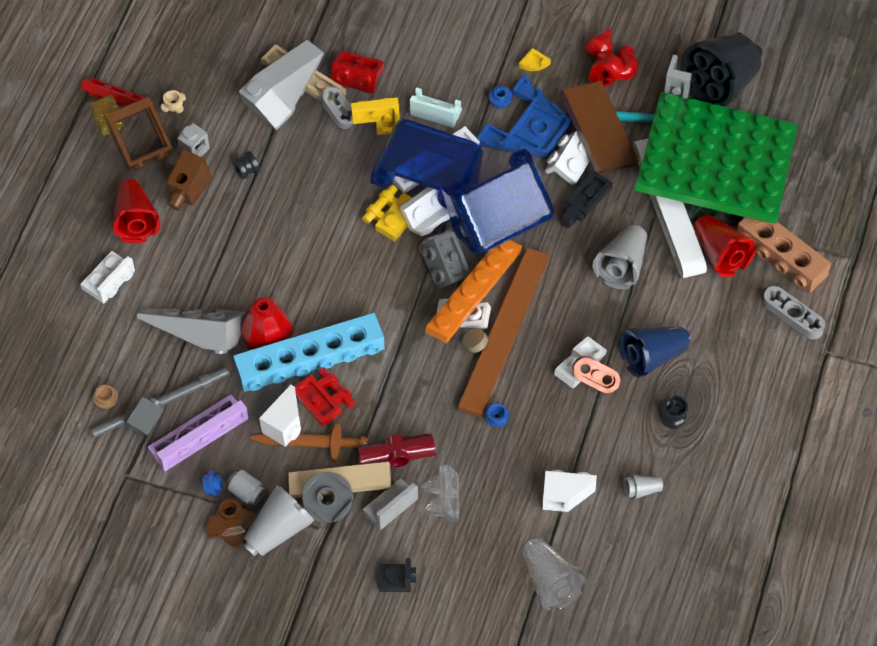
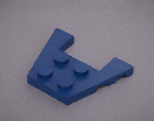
[477,75,572,158]

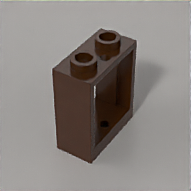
[104,97,172,171]

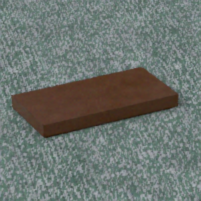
[560,81,639,174]

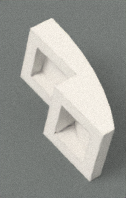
[554,337,607,388]

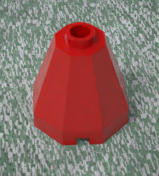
[240,297,294,351]

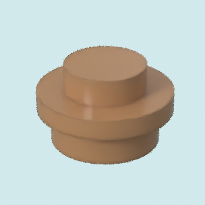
[93,385,118,409]

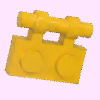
[362,184,412,242]

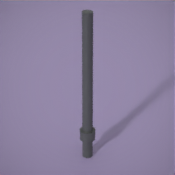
[90,366,230,438]

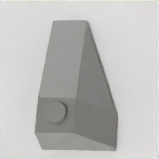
[239,40,324,130]

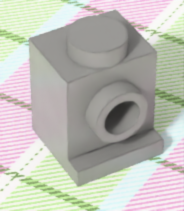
[176,123,210,157]

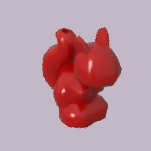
[584,29,638,87]

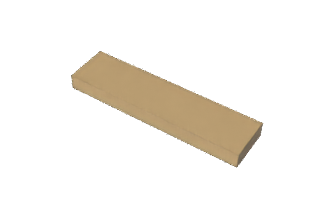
[261,44,347,104]
[289,462,392,499]

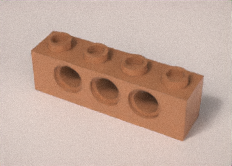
[737,217,831,294]

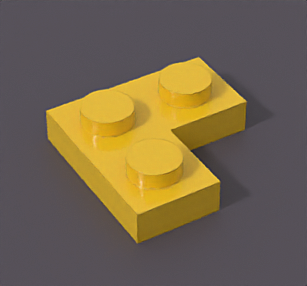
[351,97,400,135]

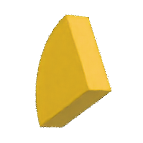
[519,48,551,71]

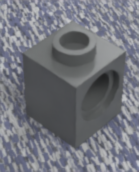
[126,396,164,438]

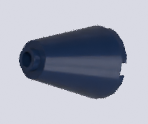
[619,326,691,378]

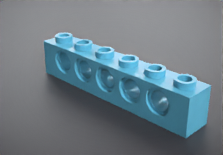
[233,313,385,392]

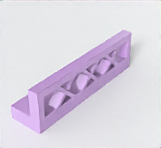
[148,394,248,472]

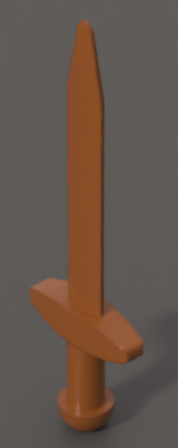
[250,424,369,461]

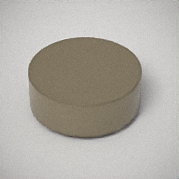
[462,328,488,353]

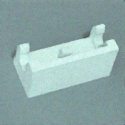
[410,88,462,128]

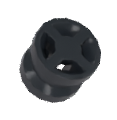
[232,150,260,180]

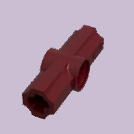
[357,433,436,468]

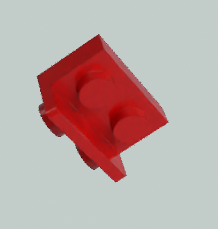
[331,51,385,93]

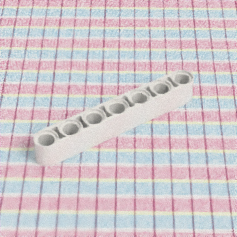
[633,139,706,278]

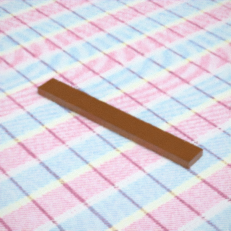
[458,248,550,418]

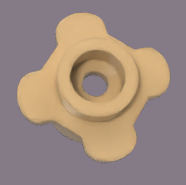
[161,90,186,113]

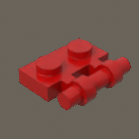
[294,368,356,427]

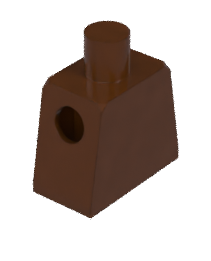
[167,149,213,211]

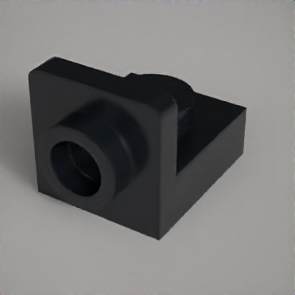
[379,558,416,592]

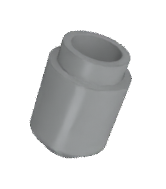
[227,470,266,506]

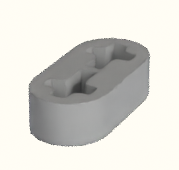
[321,87,353,129]

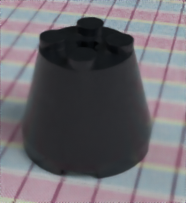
[681,32,763,107]

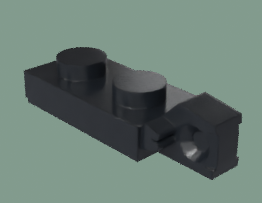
[561,171,613,229]

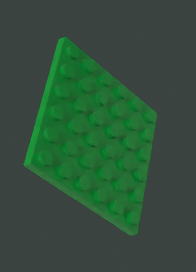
[634,92,798,224]

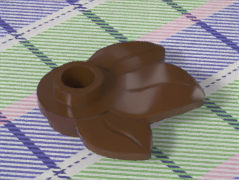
[206,499,256,547]

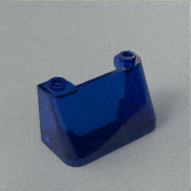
[370,119,483,213]
[442,148,554,254]

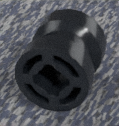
[661,395,688,429]

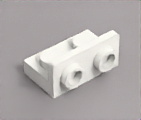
[400,182,458,236]
[80,251,135,304]

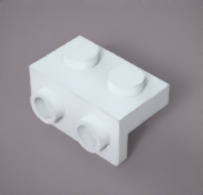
[545,131,590,185]

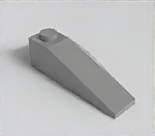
[137,308,247,354]

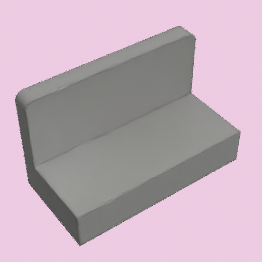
[664,55,692,99]
[363,478,418,530]

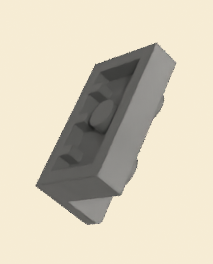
[420,232,471,290]

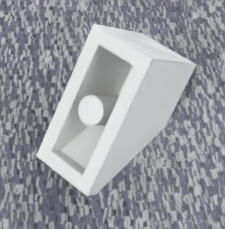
[259,385,301,447]

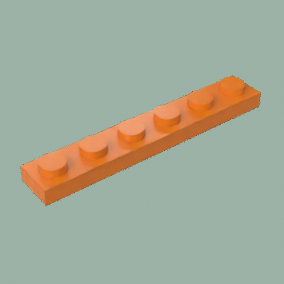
[425,236,522,343]

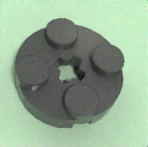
[302,472,354,523]

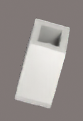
[543,470,597,512]

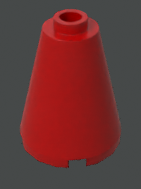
[112,179,160,244]
[693,215,756,278]

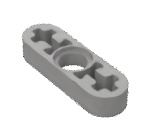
[763,286,825,339]

